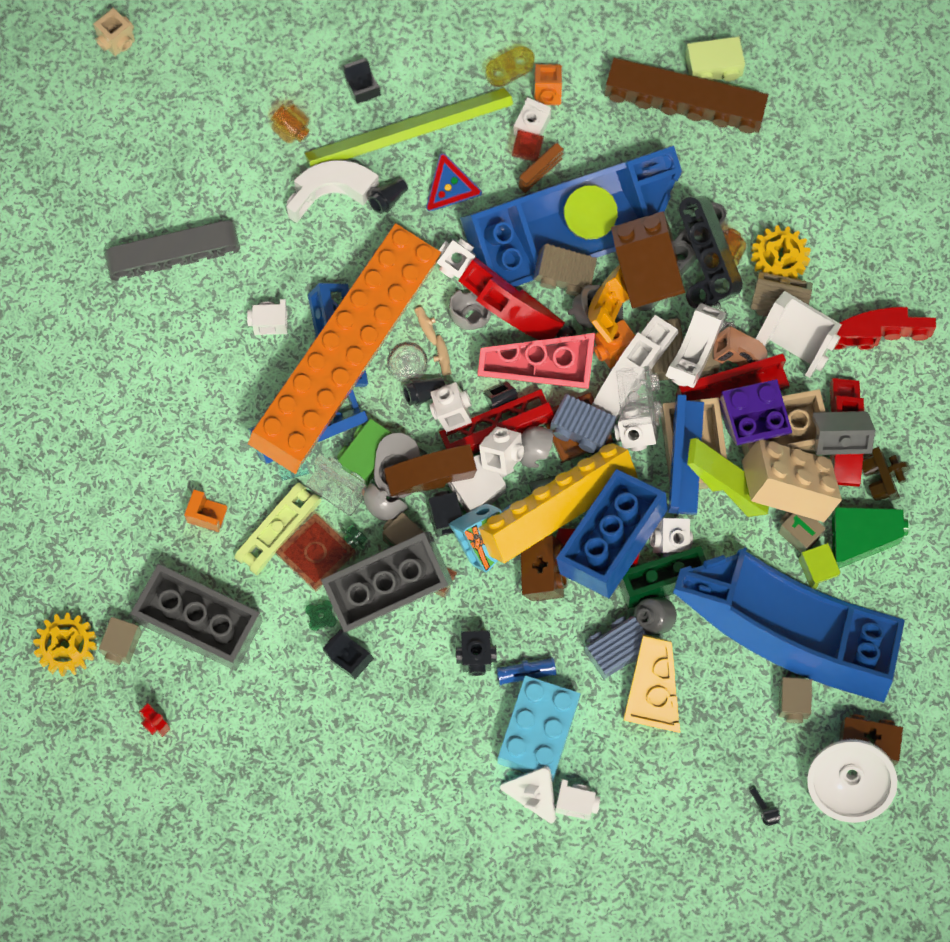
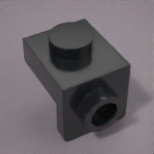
[342,58,381,104]
[323,629,374,679]

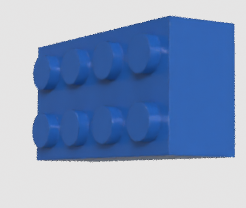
[556,469,668,599]

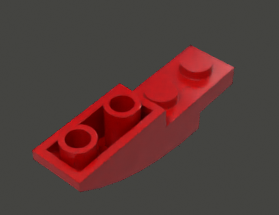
[458,258,565,340]
[834,307,936,350]
[830,378,864,487]

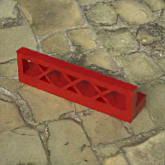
[676,353,790,401]
[439,389,554,454]

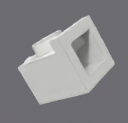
[513,97,551,145]
[247,299,287,335]
[555,779,601,820]

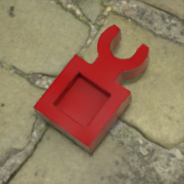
[139,703,170,737]

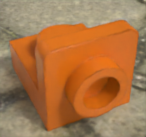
[535,64,562,105]

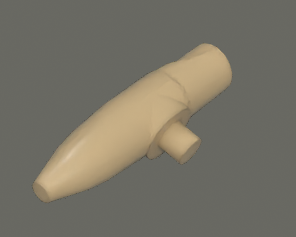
[414,307,437,346]
[433,335,452,376]

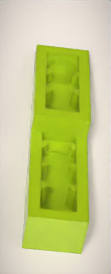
[687,438,769,517]

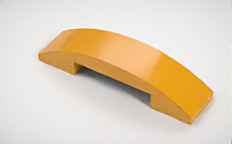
[588,265,629,343]

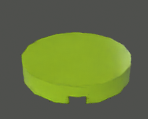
[563,185,618,240]

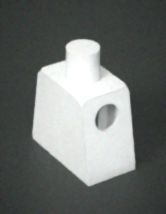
[447,455,514,513]

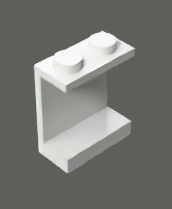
[756,291,842,378]

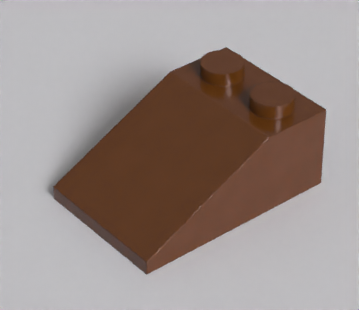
[611,211,685,309]

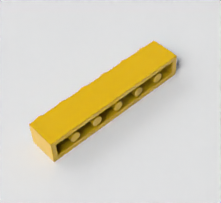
[478,443,638,563]

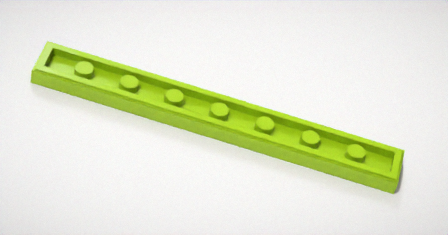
[304,88,513,168]

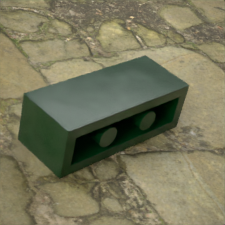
[619,546,707,609]

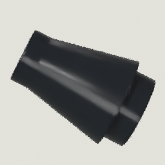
[368,177,408,214]
[403,377,445,406]

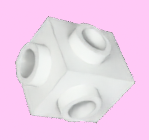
[437,238,475,279]
[429,382,472,432]
[614,409,658,451]
[479,427,524,475]
[650,518,693,558]

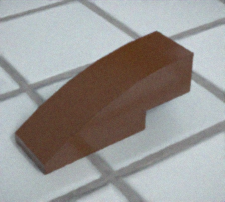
[384,444,477,497]

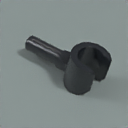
[750,787,780,826]

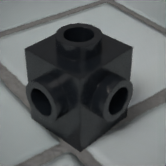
[456,630,497,676]

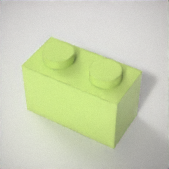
[685,37,745,81]

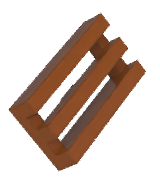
[519,143,564,194]

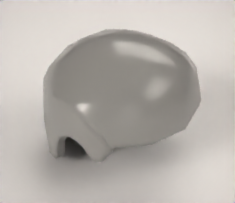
[449,290,491,330]
[520,426,553,468]
[364,483,408,521]

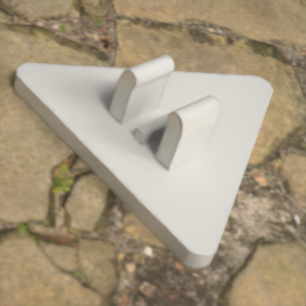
[500,766,556,823]

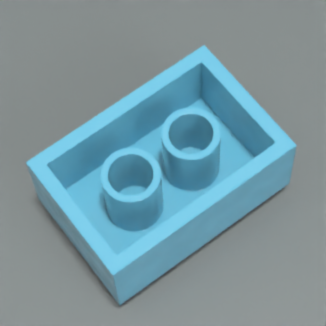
[498,675,581,782]

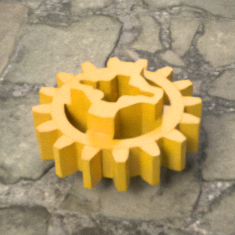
[751,225,811,280]
[33,613,98,677]

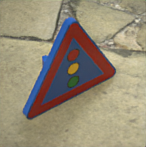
[426,154,482,211]

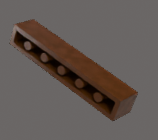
[605,58,769,134]

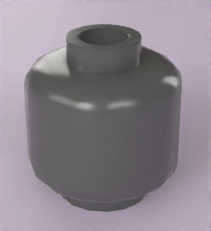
[634,597,677,635]

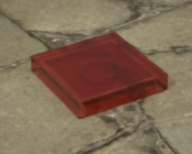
[275,513,356,592]

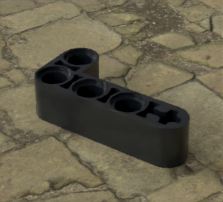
[679,196,743,308]

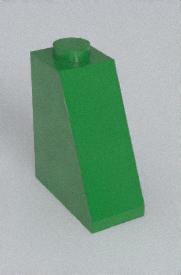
[832,507,909,569]

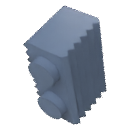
[550,394,616,453]
[585,616,647,680]

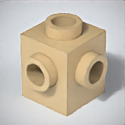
[94,8,135,56]

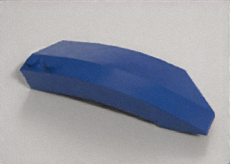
[460,146,682,287]
[673,547,905,703]

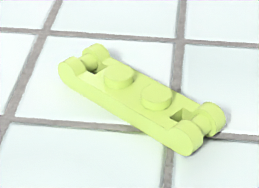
[234,482,322,576]

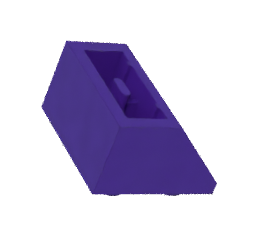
[719,379,792,446]

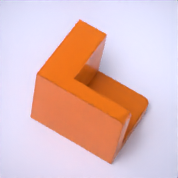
[184,489,228,532]

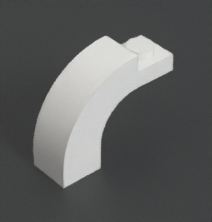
[286,161,379,223]
[666,303,726,388]

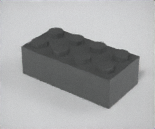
[321,531,454,633]
[130,564,263,671]

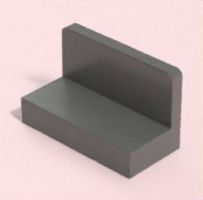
[812,411,876,455]

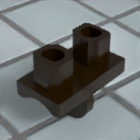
[862,447,910,501]

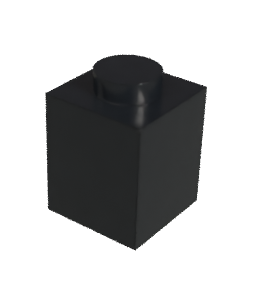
[429,491,462,537]

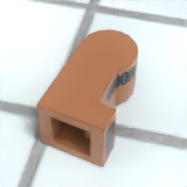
[714,326,768,366]

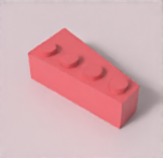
[478,333,595,389]

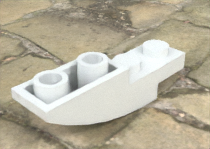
[592,315,678,420]

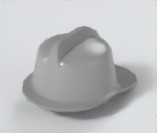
[374,433,420,498]

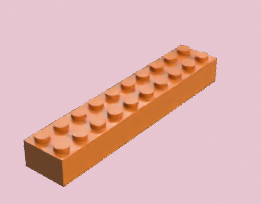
[248,223,442,474]

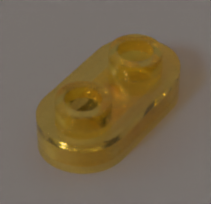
[486,46,535,87]

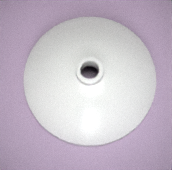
[808,739,897,822]

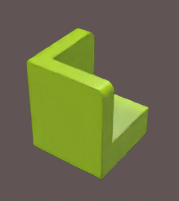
[798,543,840,589]

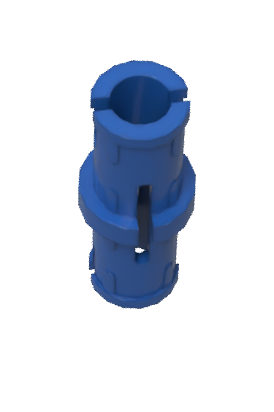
[496,657,556,686]

